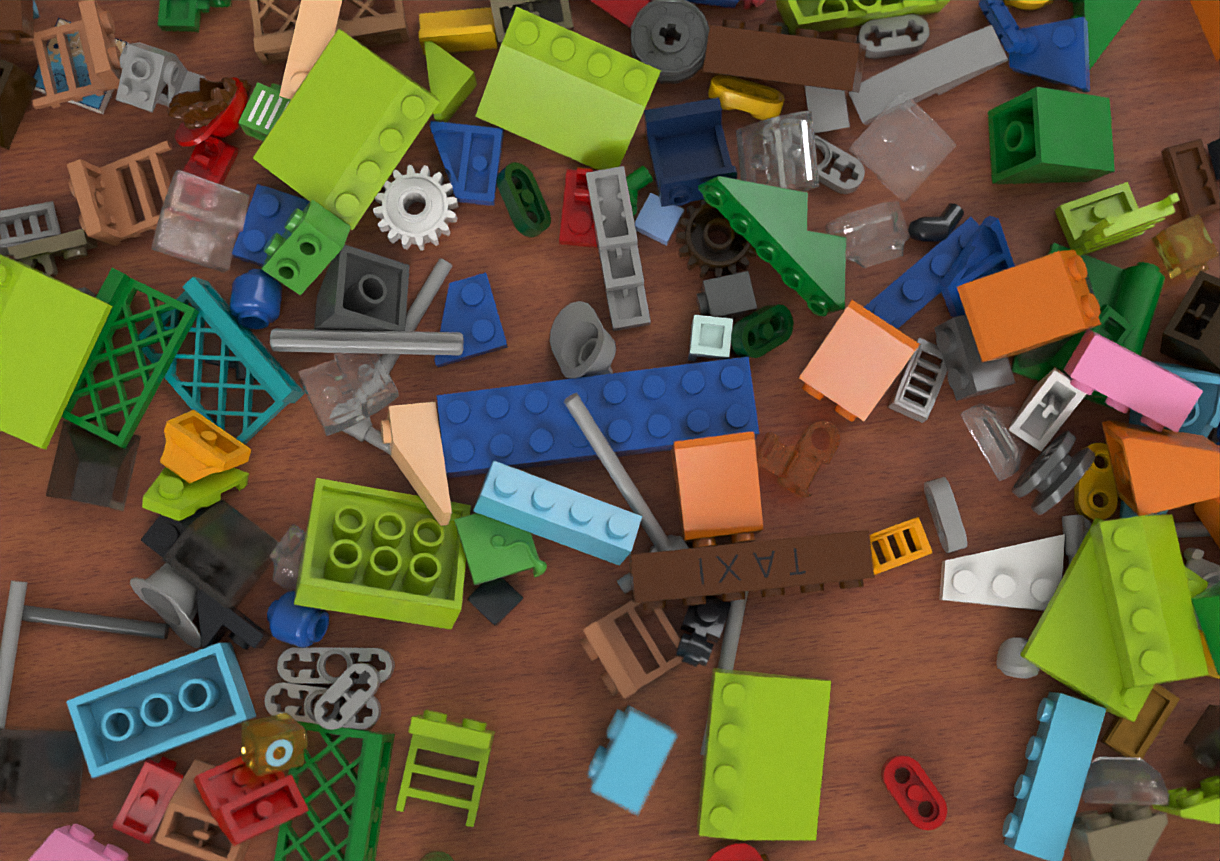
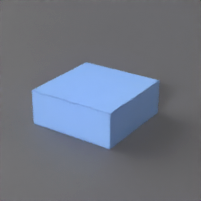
[635,192,684,246]

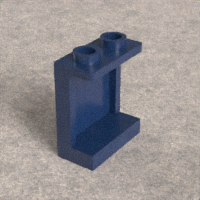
[644,97,737,207]

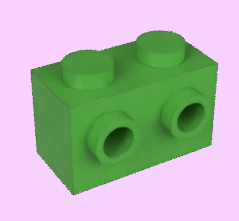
[262,199,351,295]

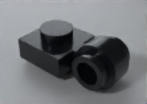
[675,595,732,667]

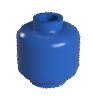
[230,269,282,329]
[267,591,329,648]

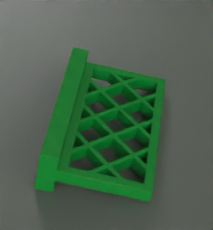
[62,268,199,449]
[274,721,395,861]

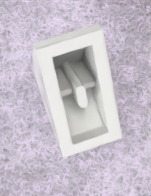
[1009,368,1086,451]

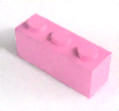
[1063,329,1203,433]

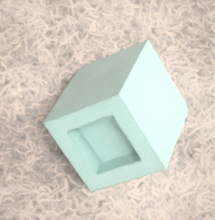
[688,315,733,361]

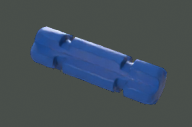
[979,0,1027,53]

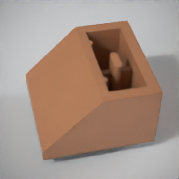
[155,759,251,861]

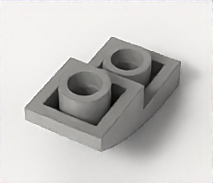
[805,86,850,134]

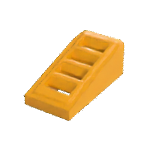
[870,517,932,575]

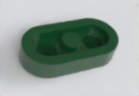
[496,162,551,238]
[731,304,794,358]

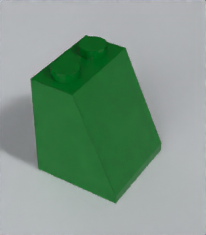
[988,87,1115,184]

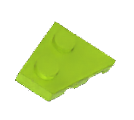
[142,467,249,521]

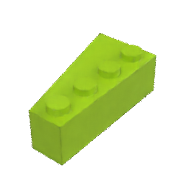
[775,0,950,35]

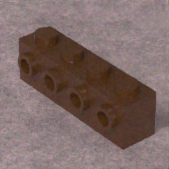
[703,19,867,93]

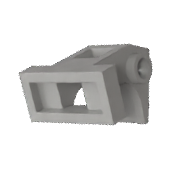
[116,42,207,113]

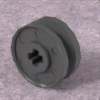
[631,0,709,84]
[1012,430,1096,515]

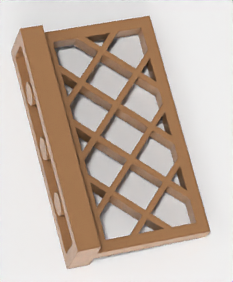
[249,0,410,65]

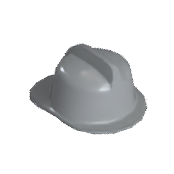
[550,301,616,379]
[130,562,201,648]

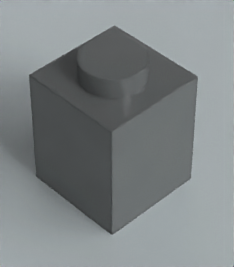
[696,271,757,320]

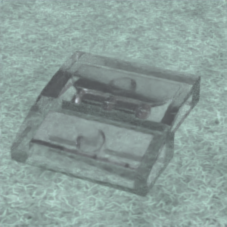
[849,91,957,203]
[736,111,819,192]
[151,170,250,272]
[298,353,399,436]

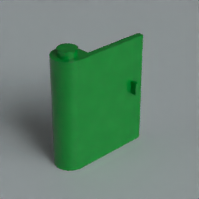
[1011,243,1166,408]

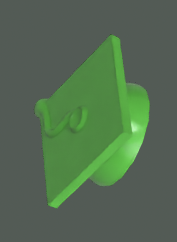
[454,513,547,585]

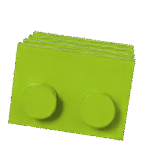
[1054,182,1180,257]
[396,710,495,827]

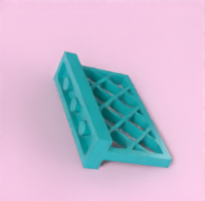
[138,276,305,445]

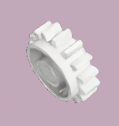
[373,165,458,251]

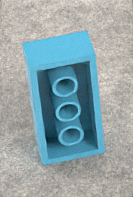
[66,642,257,778]
[587,705,677,814]

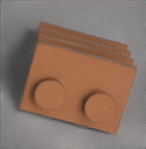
[19,0,122,110]
[67,141,192,246]
[580,600,682,699]

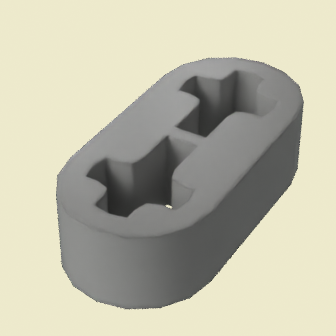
[856,15,929,59]
[924,477,967,553]
[314,663,381,730]

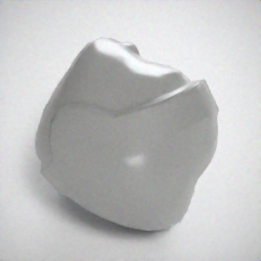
[996,637,1039,679]

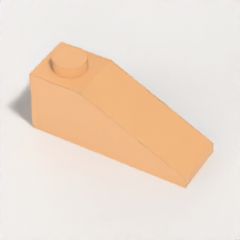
[279,0,342,99]
[381,402,452,526]

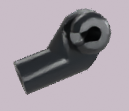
[908,203,964,242]

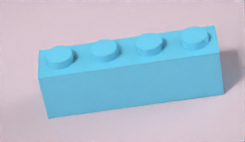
[473,460,642,566]
[1002,692,1106,861]

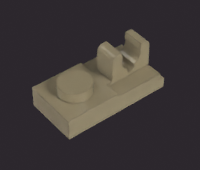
[8,229,98,277]

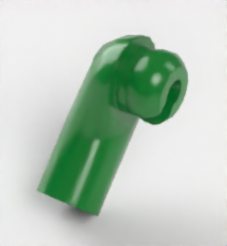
[626,165,654,216]

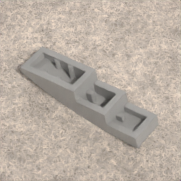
[848,25,1008,125]
[586,166,651,331]

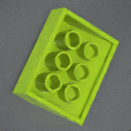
[475,7,661,170]
[253,28,440,230]
[0,254,113,449]
[293,478,471,630]
[1020,518,1209,722]
[697,668,831,841]

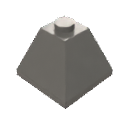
[314,245,410,331]

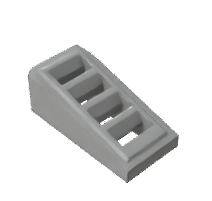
[0,201,61,256]
[888,338,947,423]

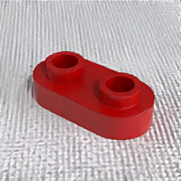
[881,755,947,831]

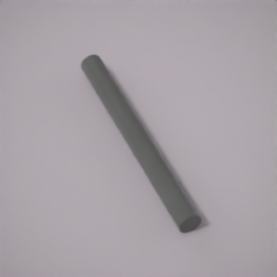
[22,605,169,640]

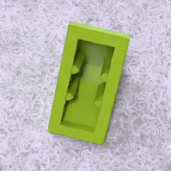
[424,41,477,122]

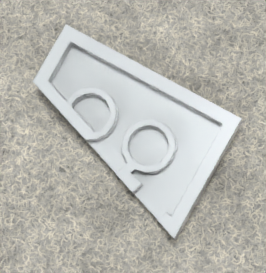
[939,534,1065,611]

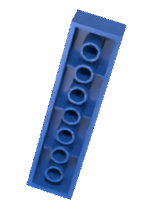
[437,357,759,478]

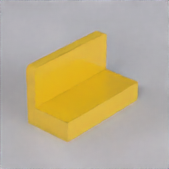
[418,7,497,55]

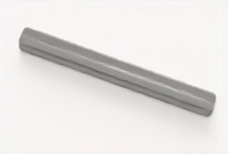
[270,328,464,355]

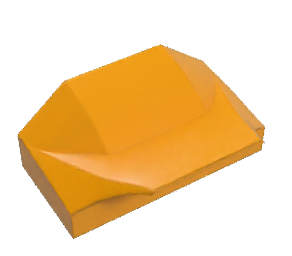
[160,410,251,484]

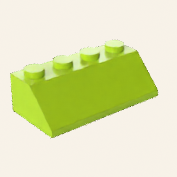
[1090,514,1209,688]

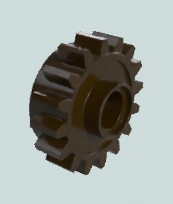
[676,199,757,278]

